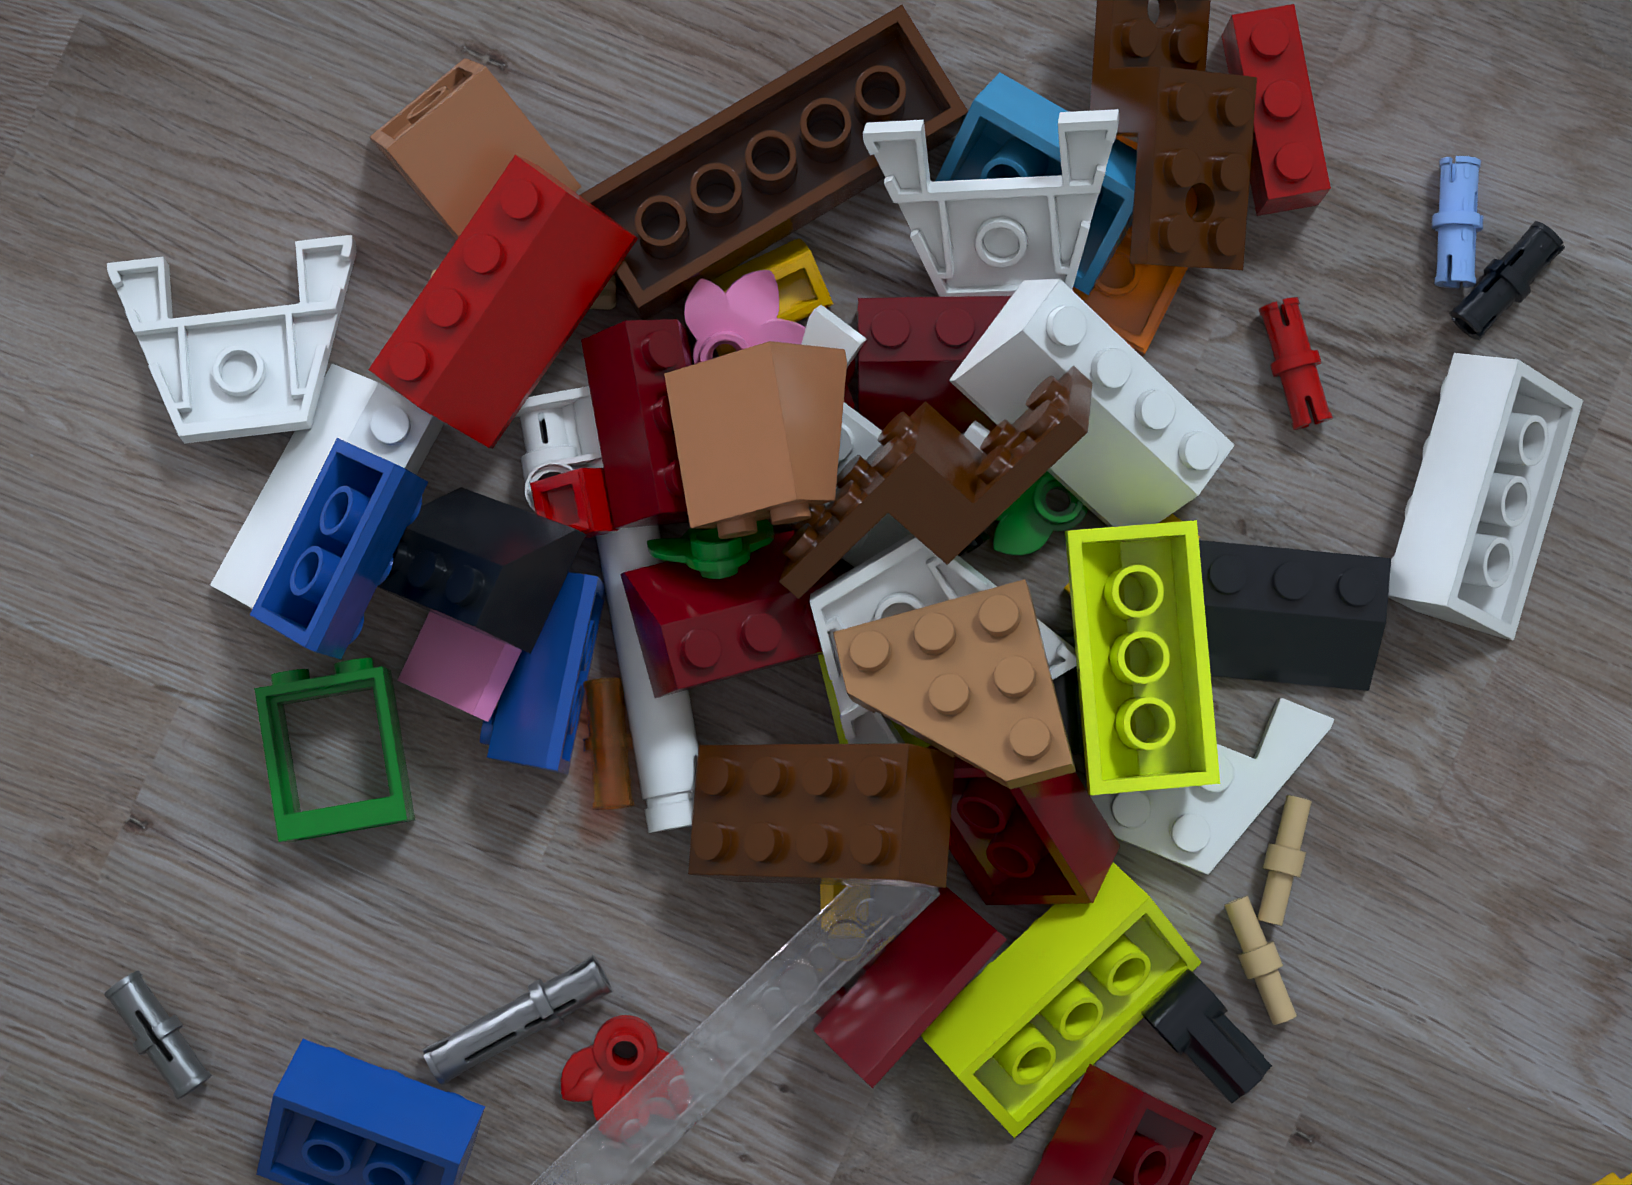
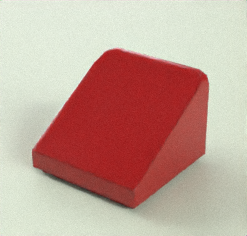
[530,468,619,538]

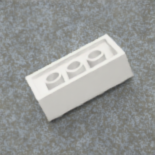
[949,279,1235,527]
[1388,353,1583,640]
[210,364,444,609]

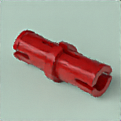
[1259,297,1333,430]

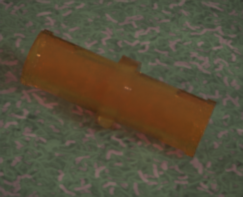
[583,678,634,810]

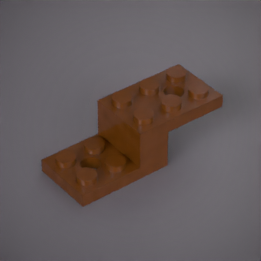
[1090,0,1257,270]
[779,365,1093,599]

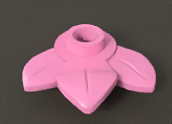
[684,269,806,364]

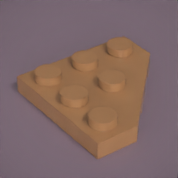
[833,579,1076,789]

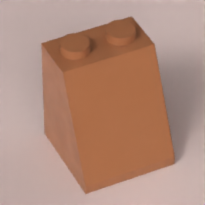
[369,58,582,240]
[664,341,847,539]

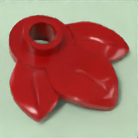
[561,1015,689,1142]

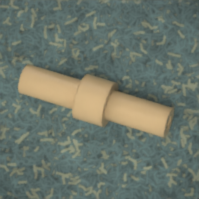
[1257,795,1312,926]
[1224,895,1297,1025]

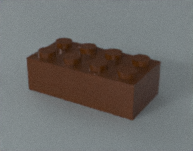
[688,743,955,888]

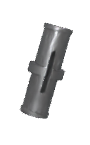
[104,970,212,1100]

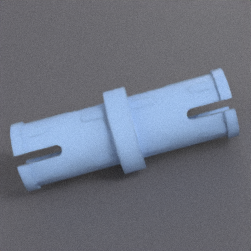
[1432,156,1484,288]

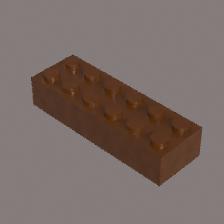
[580,5,968,320]

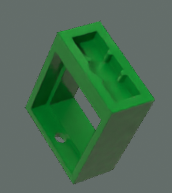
[254,658,415,843]

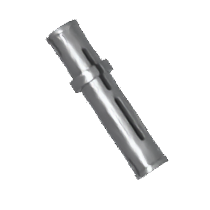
[423,955,613,1085]

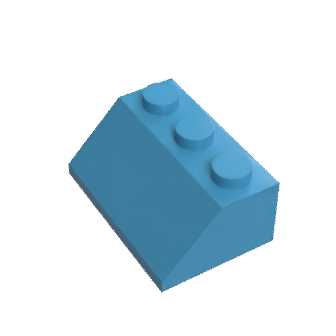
[935,72,1137,295]

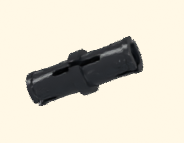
[1449,221,1565,340]

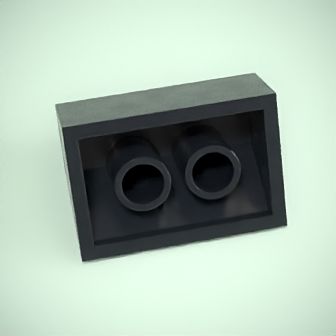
[377,487,586,654]
[1199,540,1391,691]

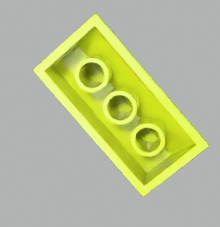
[1065,520,1220,795]
[921,862,1202,1138]

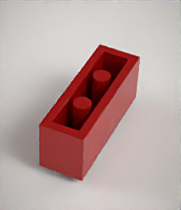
[1221,4,1331,216]

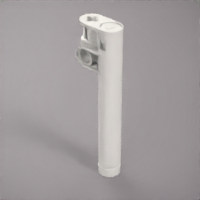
[515,386,699,833]

